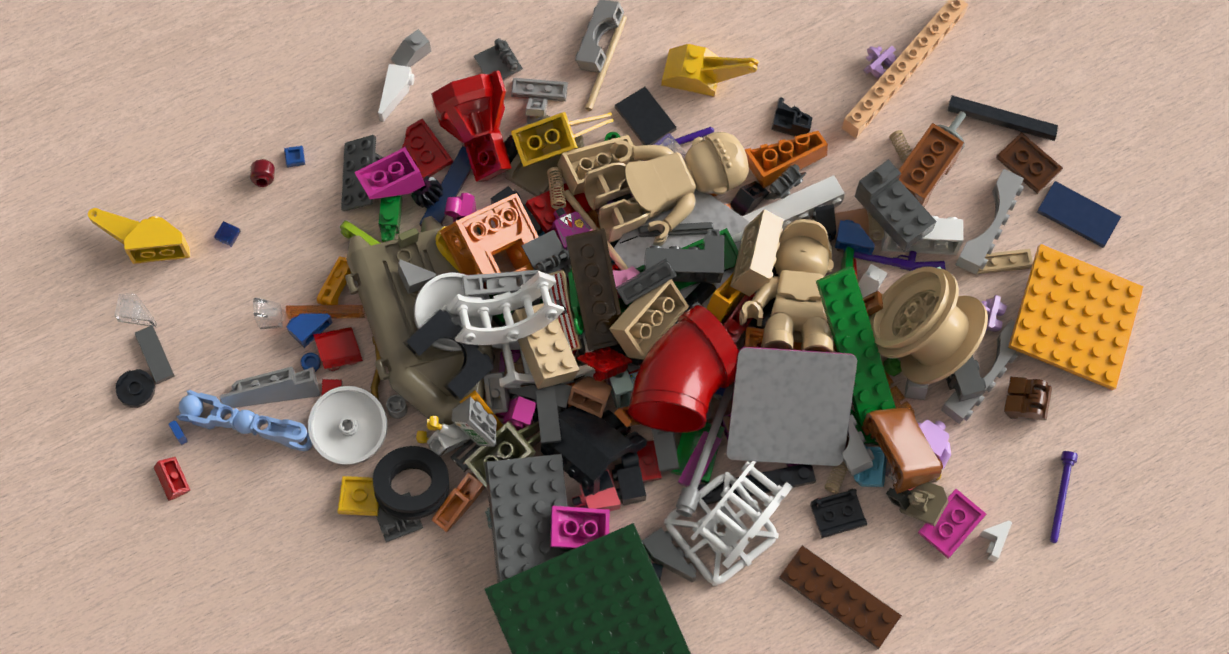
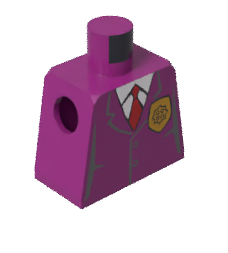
[551,208,592,250]

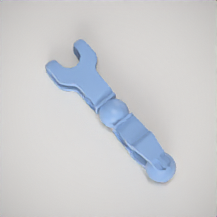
[176,390,313,451]

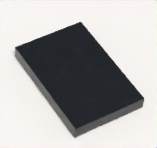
[615,86,677,145]

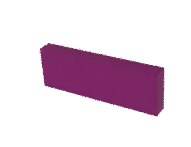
[678,431,722,487]

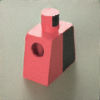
[571,470,621,511]

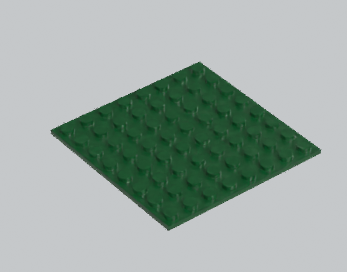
[484,523,691,654]

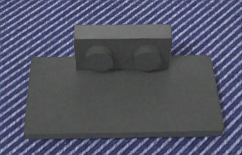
[341,135,384,212]

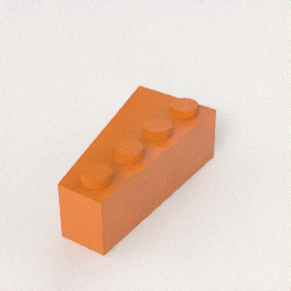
[744,131,828,188]

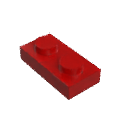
[637,440,662,483]

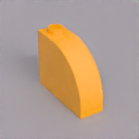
[706,272,744,325]

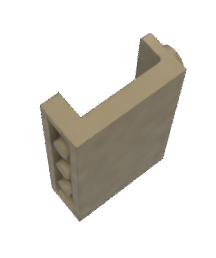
[505,115,584,196]

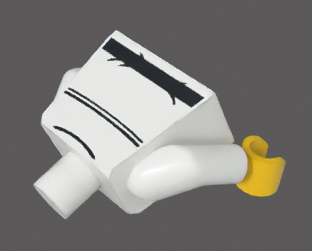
[416,416,470,456]

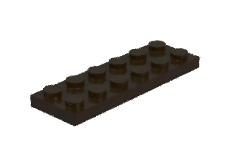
[565,228,621,351]

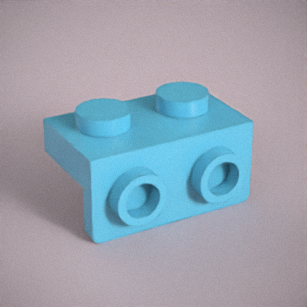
[854,446,887,487]

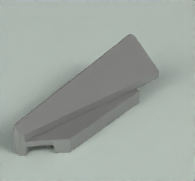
[220,367,320,408]

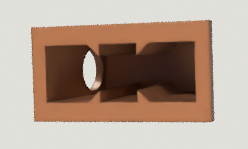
[568,376,612,418]

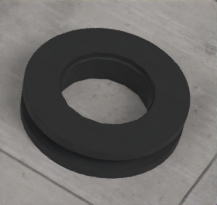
[373,446,449,520]

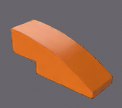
[431,472,485,532]

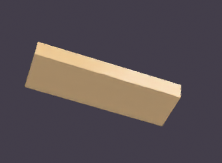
[977,249,1033,274]

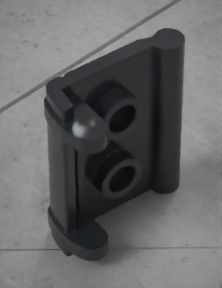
[810,488,867,538]

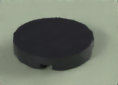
[116,369,156,408]

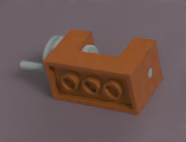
[899,111,966,207]

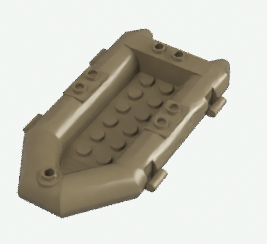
[345,216,496,425]

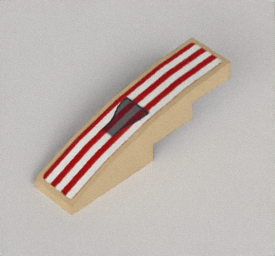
[548,270,582,351]

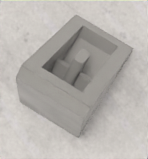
[398,259,436,294]

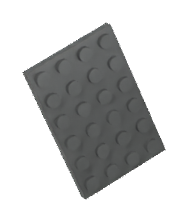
[484,454,571,582]

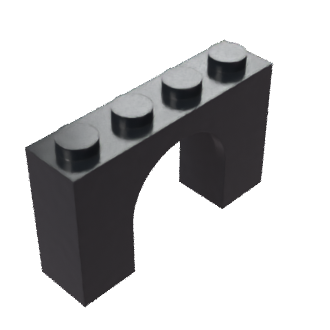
[403,309,494,400]

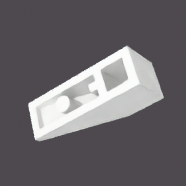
[378,64,414,122]

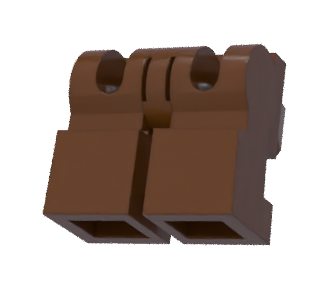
[1004,376,1052,421]

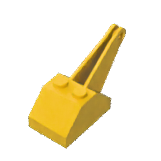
[661,44,759,97]
[511,112,614,167]
[88,208,190,264]

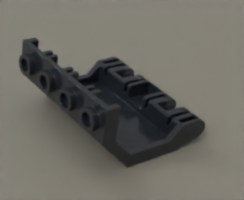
[541,405,648,495]

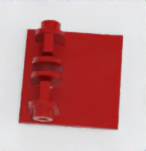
[577,347,632,381]

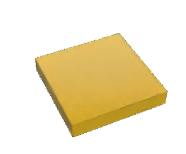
[337,476,379,516]

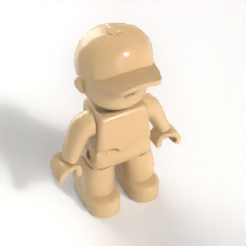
[583,132,749,246]
[739,219,834,353]

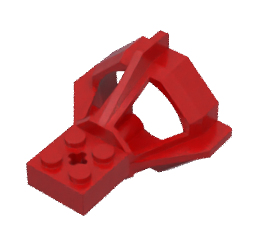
[431,71,512,182]

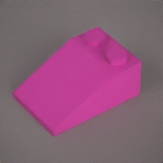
[354,147,425,199]
[550,506,610,550]

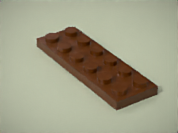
[779,545,902,649]

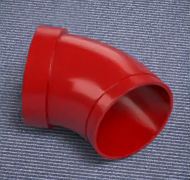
[628,305,739,433]

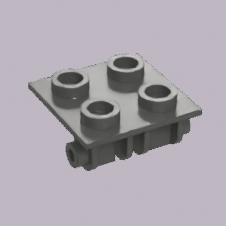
[474,38,523,79]
[764,164,807,200]
[522,230,570,274]
[376,492,423,542]

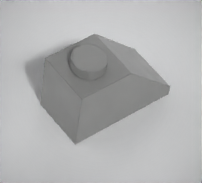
[391,29,431,67]

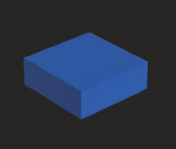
[284,146,306,168]
[169,420,187,445]

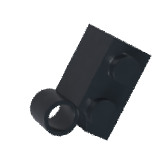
[611,452,646,505]

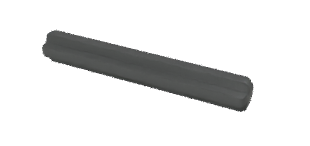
[638,222,714,237]

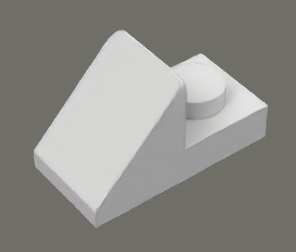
[858,264,887,298]
[980,521,1012,562]

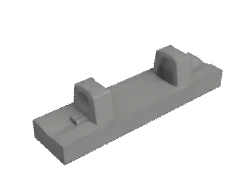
[461,270,539,296]

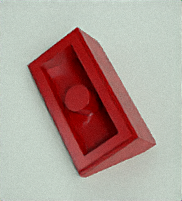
[154,456,191,501]

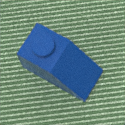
[835,220,875,255]
[286,314,333,348]

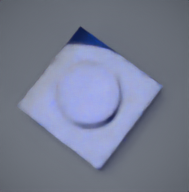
[214,221,241,247]

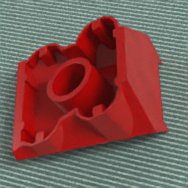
[314,327,363,372]

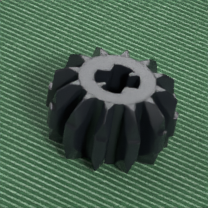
[411,176,443,209]

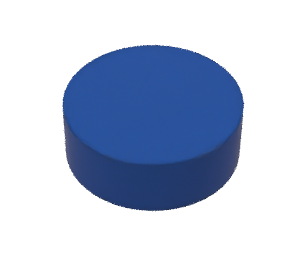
[301,353,321,372]

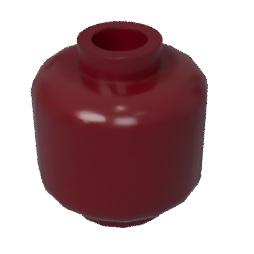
[250,159,275,187]

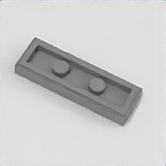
[511,78,568,101]

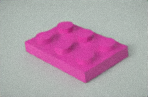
[918,489,987,559]

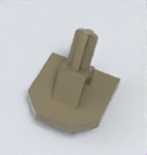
[899,482,949,527]

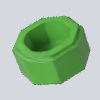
[883,358,902,376]

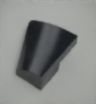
[771,97,813,136]

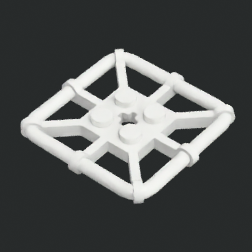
[664,472,779,586]

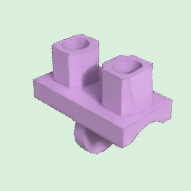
[864,46,897,78]
[982,295,1007,332]

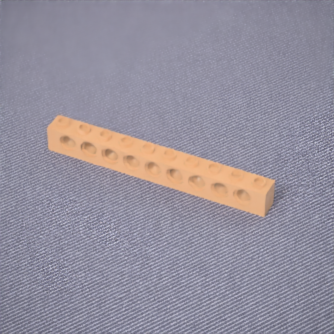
[842,0,968,139]

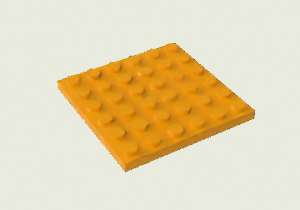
[1008,244,1144,390]

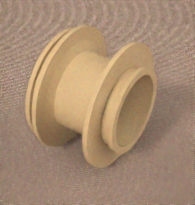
[870,267,988,384]

